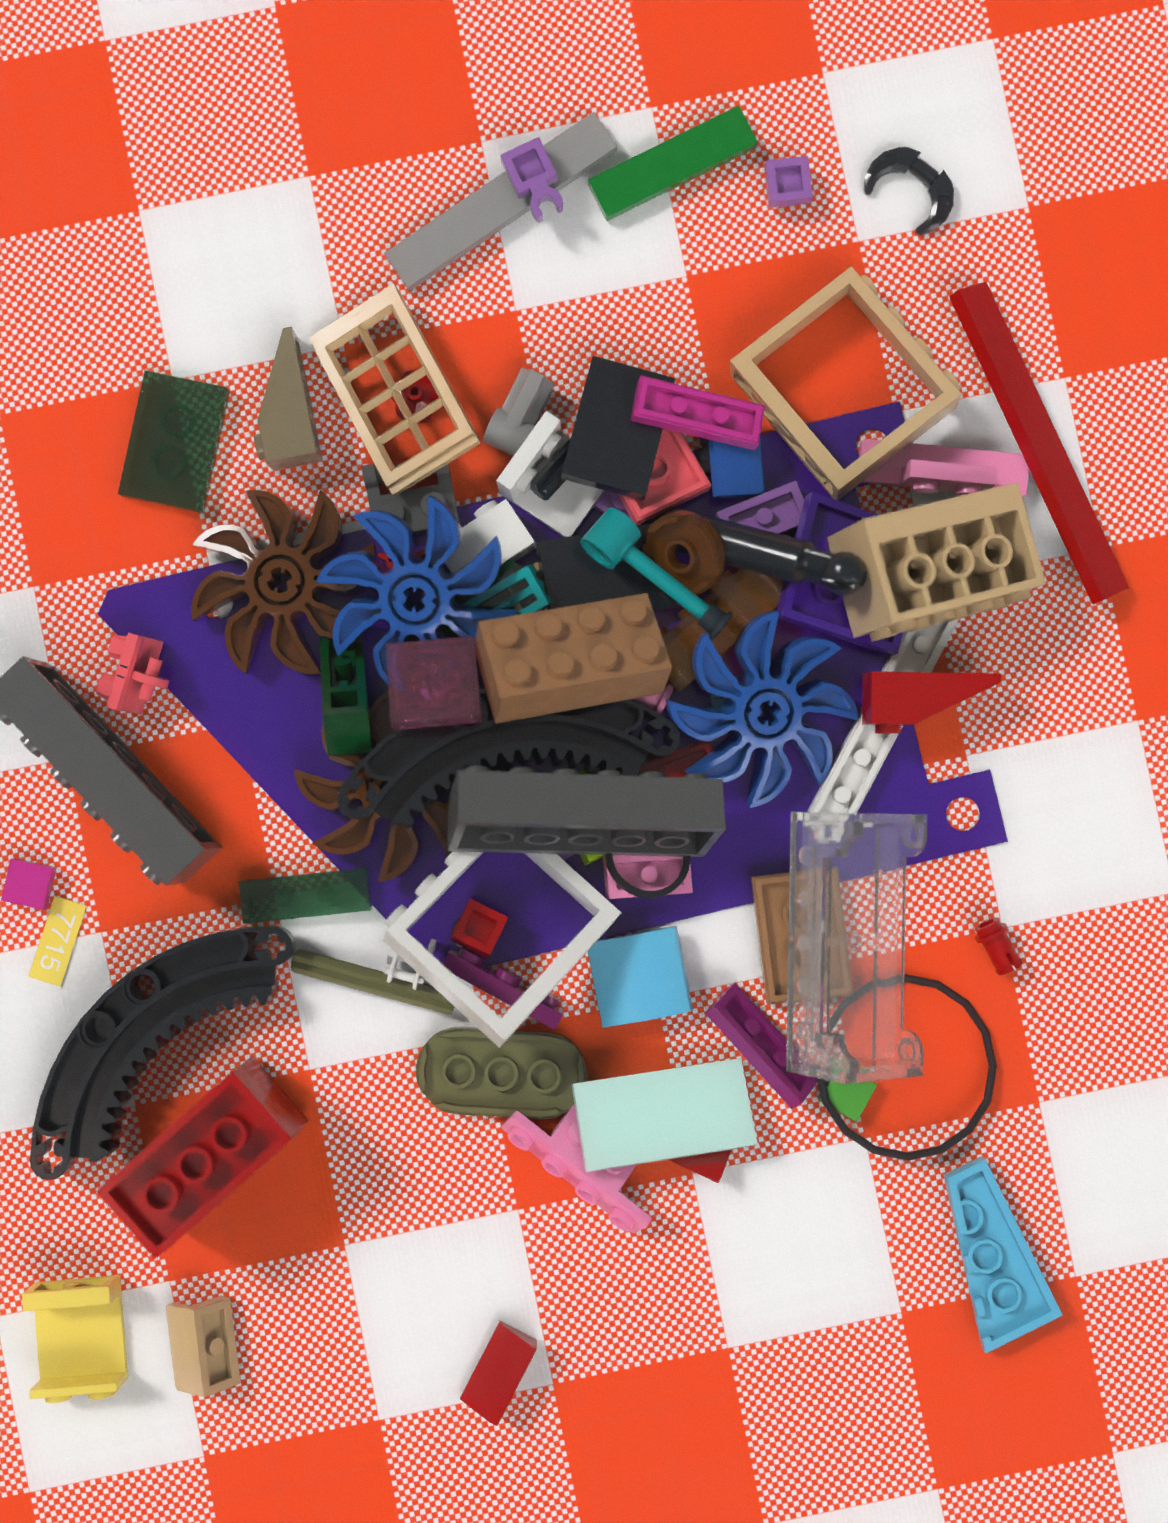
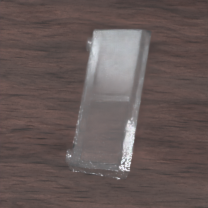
[786,812,927,1084]

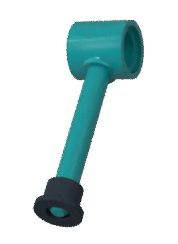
[580,507,734,641]

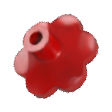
[391,370,439,423]

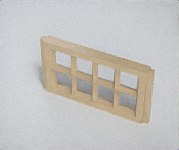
[309,283,481,496]

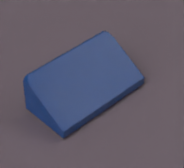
[708,439,765,499]

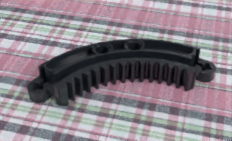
[338,688,680,830]
[30,925,296,1180]

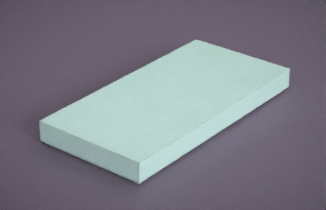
[572,1058,757,1173]

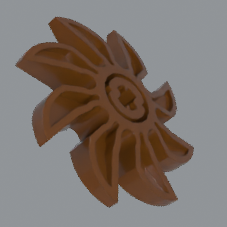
[191,490,376,675]
[294,686,473,882]

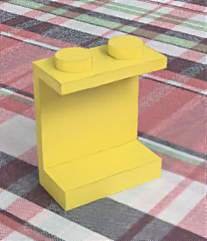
[22,1275,128,1403]

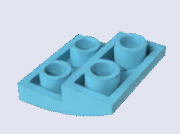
[588,926,693,1028]

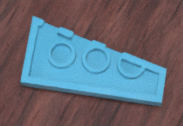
[944,1156,1063,1354]

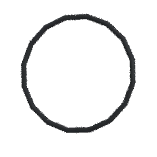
[815,974,997,1161]

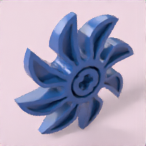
[316,495,517,695]
[666,611,858,808]

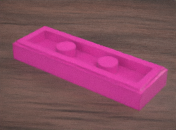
[630,375,765,451]

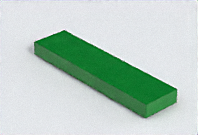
[588,105,758,222]

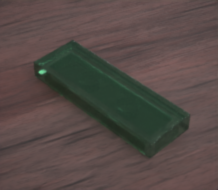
[239,867,372,924]

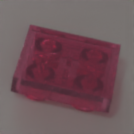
[386,636,482,730]

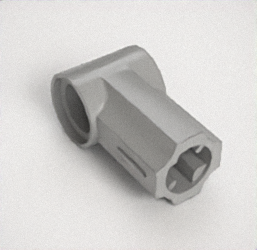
[483,368,554,456]

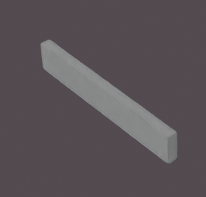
[384,112,618,292]

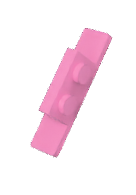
[859,439,1029,497]
[501,1105,652,1233]

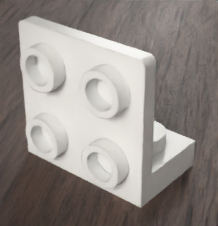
[496,411,604,537]

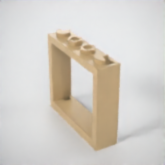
[730,266,962,500]

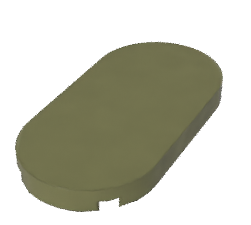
[416,1026,587,1119]

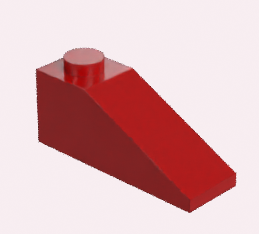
[862,671,1001,734]

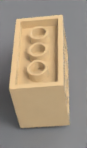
[827,482,1046,642]

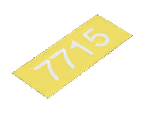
[28,896,87,987]

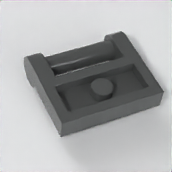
[362,462,460,536]

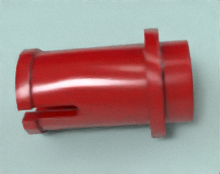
[975,917,1023,975]

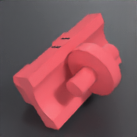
[96,633,170,715]

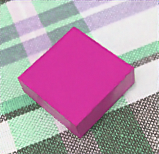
[1,858,57,910]

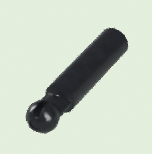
[666,507,867,596]

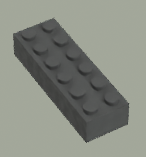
[0,656,223,886]
[447,766,726,857]

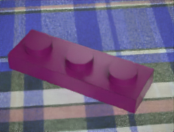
[443,946,563,1030]
[705,982,818,1109]

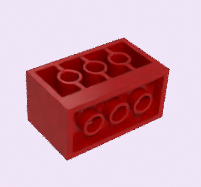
[96,1056,309,1260]

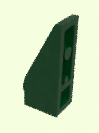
[320,634,372,756]

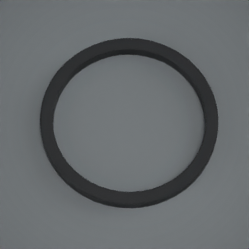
[605,853,691,898]

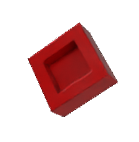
[450,899,509,959]

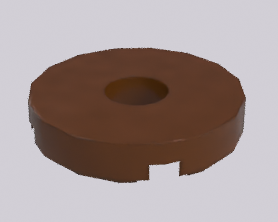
[642,510,725,596]

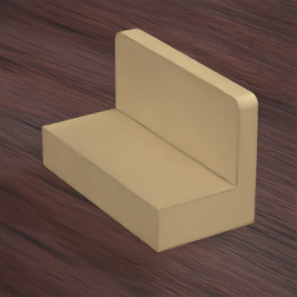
[166,1296,241,1397]

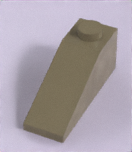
[254,327,323,471]

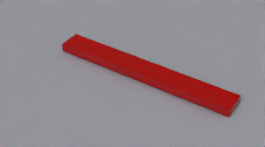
[949,282,1129,605]

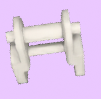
[384,939,437,990]

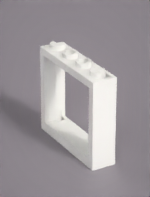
[383,851,621,1048]

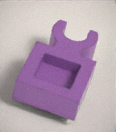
[500,137,563,223]

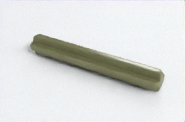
[291,949,455,1015]

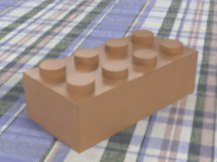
[474,593,672,724]

